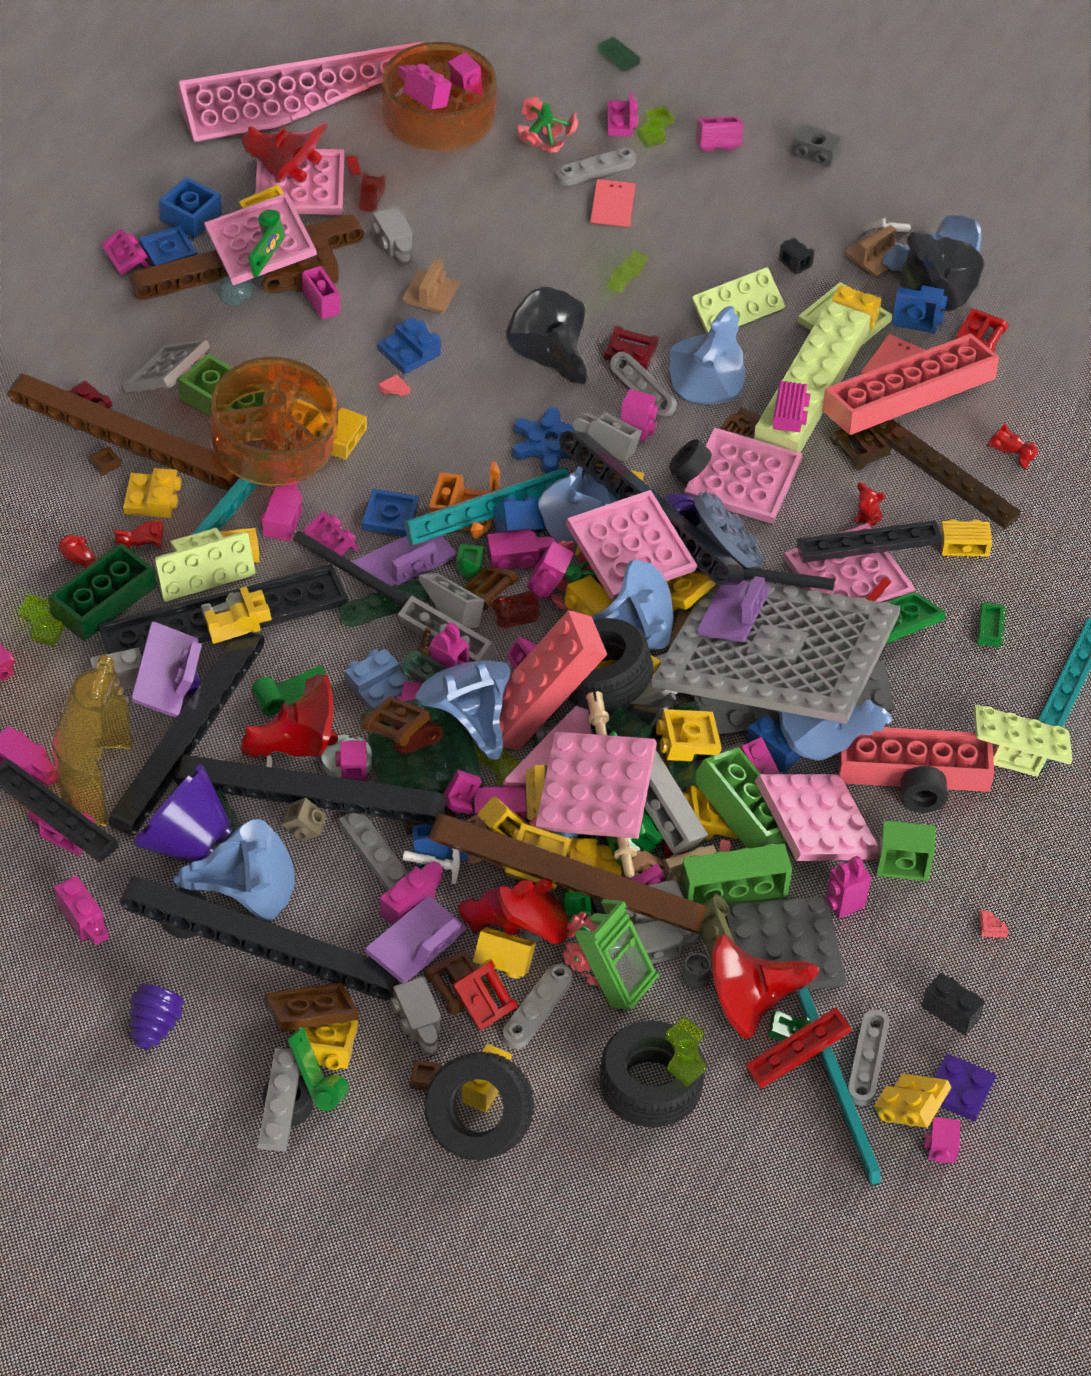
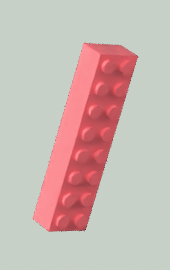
[822,333,999,435]

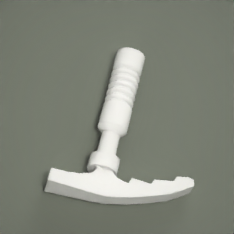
[863,218,911,234]
[403,849,460,884]

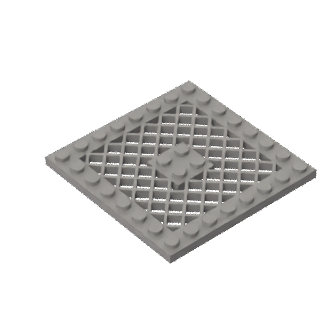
[652,579,900,724]

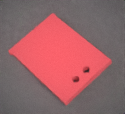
[590,179,636,227]
[860,334,925,374]

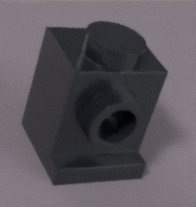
[779,237,815,275]

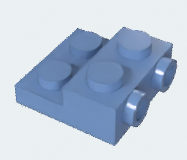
[344,648,410,712]

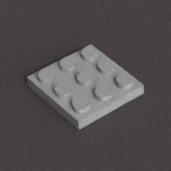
[122,339,211,393]

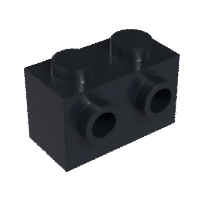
[922,973,985,1036]

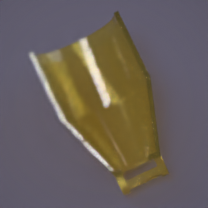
[52,655,133,826]

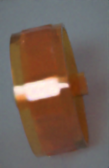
[382,41,497,151]
[209,356,338,486]

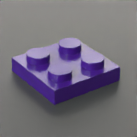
[934,1053,997,1122]

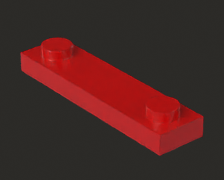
[745,1007,852,1089]

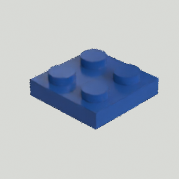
[139,225,197,267]
[362,489,419,537]

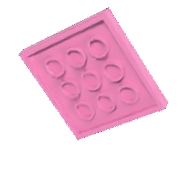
[255,149,345,215]
[204,193,317,285]
[684,428,803,524]
[566,490,697,600]
[784,523,915,620]
[536,732,657,839]
[755,774,879,861]

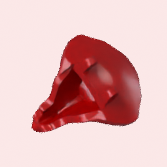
[241,121,328,183]
[241,674,338,758]
[458,879,569,945]
[712,934,819,1039]

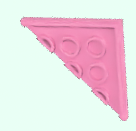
[503,705,592,787]

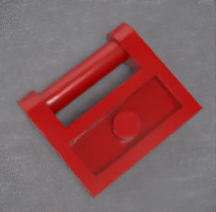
[955,308,1009,352]
[451,959,518,1031]

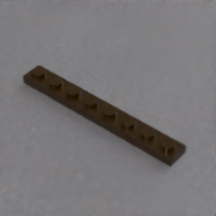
[872,419,1021,529]

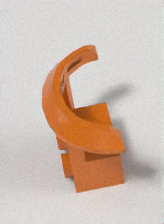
[429,461,500,539]

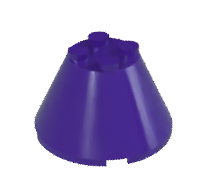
[132,764,233,863]

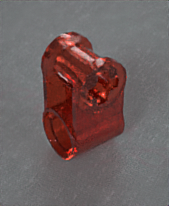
[359,172,386,212]
[492,591,540,628]
[393,714,443,754]

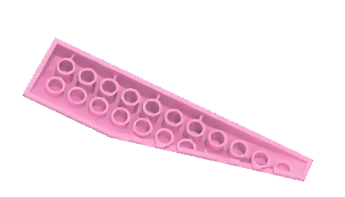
[176,41,428,142]

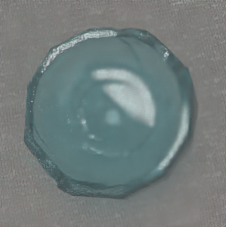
[218,275,254,306]

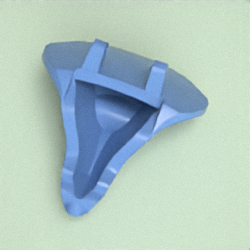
[882,215,981,273]
[669,306,746,405]
[537,465,619,555]
[591,559,673,650]
[415,660,511,760]
[779,690,892,760]
[173,819,295,921]

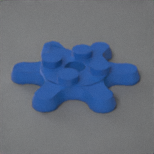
[512,407,576,473]

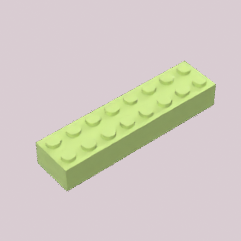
[754,301,871,453]

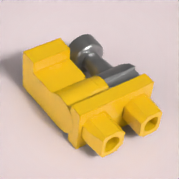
[201,586,272,644]

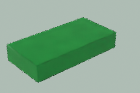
[977,602,1005,648]

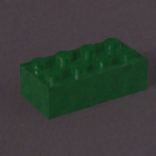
[48,543,156,641]

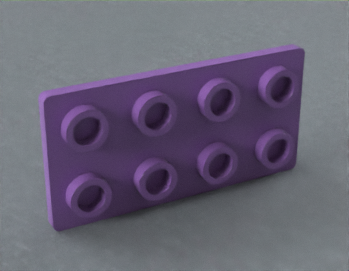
[352,535,457,595]
[697,576,770,642]
[131,622,202,718]
[365,896,467,984]

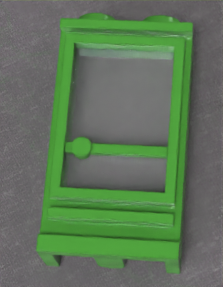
[574,899,660,1010]

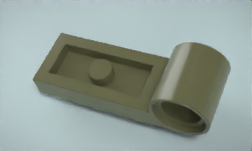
[700,895,735,961]

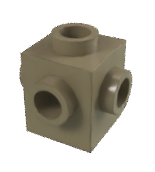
[281,798,327,842]

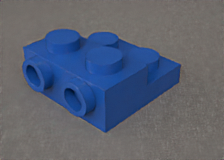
[892,285,948,334]
[377,317,441,375]

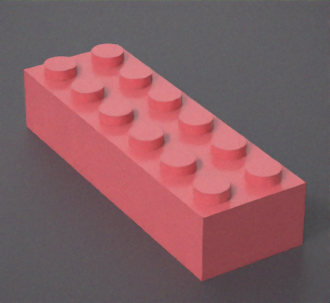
[499,610,607,751]
[838,727,994,792]

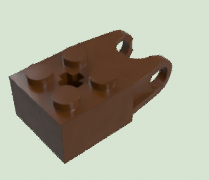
[262,234,339,293]

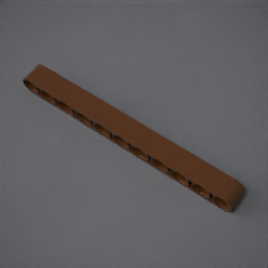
[129,214,364,301]
[7,374,243,491]
[428,813,707,933]

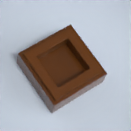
[89,446,122,476]
[410,1060,441,1090]

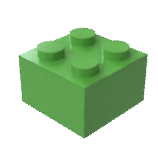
[877,821,936,881]

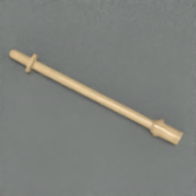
[586,692,637,878]

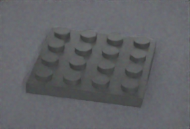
[725,897,846,990]

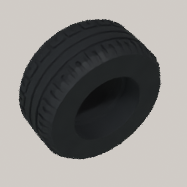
[567,618,654,711]
[599,1021,705,1128]
[424,1052,534,1160]

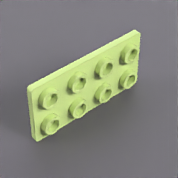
[691,267,785,333]
[154,528,256,602]
[974,705,1072,777]

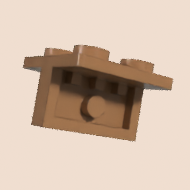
[845,225,897,277]
[403,258,459,313]

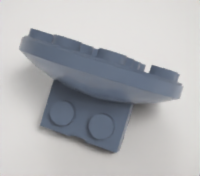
[694,491,765,568]

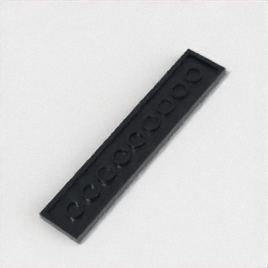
[98,564,348,656]

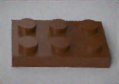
[264,982,359,1032]

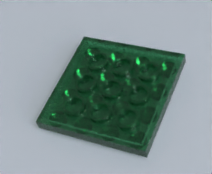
[367,716,484,795]

